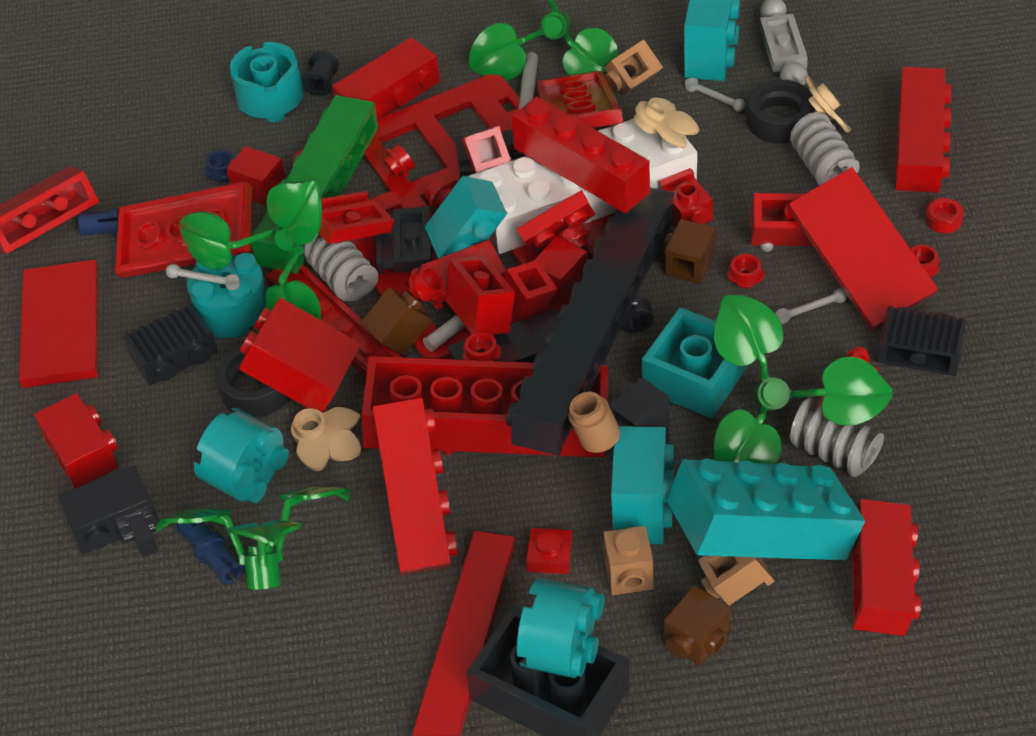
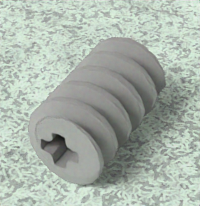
[790,112,860,186]
[303,234,378,302]
[790,398,884,477]

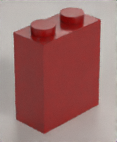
[239,298,361,413]

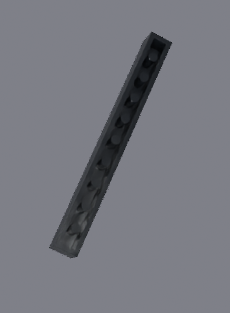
[506,187,674,456]

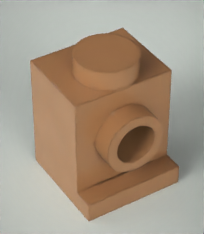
[604,39,663,96]
[698,556,775,606]

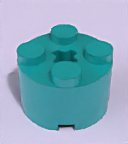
[230,42,304,123]
[187,253,267,338]
[194,408,289,503]
[517,577,605,678]

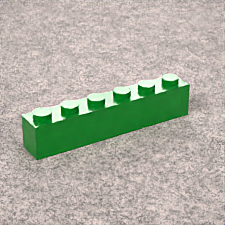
[250,95,378,274]

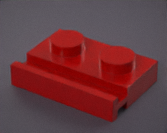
[517,190,596,253]
[319,191,394,244]

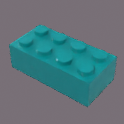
[666,459,865,560]

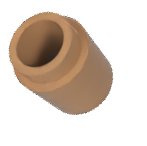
[568,392,620,453]

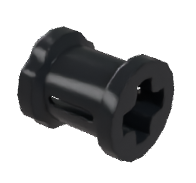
[302,51,339,96]

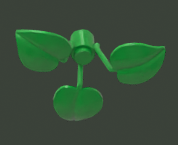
[469,0,620,81]
[179,179,322,320]
[713,295,893,464]
[156,486,350,590]

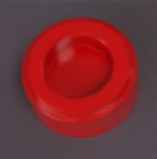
[925,198,964,233]

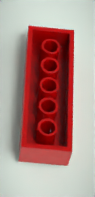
[362,356,609,458]

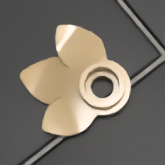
[804,75,851,133]
[634,97,699,149]
[291,407,361,471]

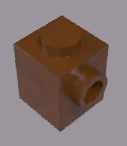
[663,219,716,284]
[361,287,432,355]
[664,585,731,666]

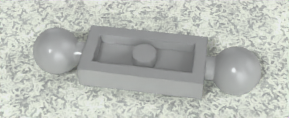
[760,0,808,86]

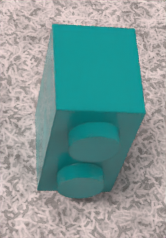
[425,176,507,259]

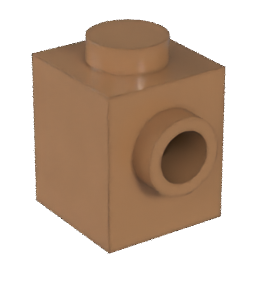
[603,526,654,596]

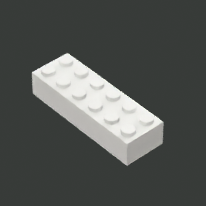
[468,119,697,255]

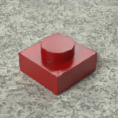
[526,528,573,574]

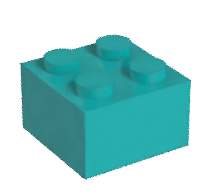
[684,0,740,81]
[642,307,749,419]
[611,426,674,545]

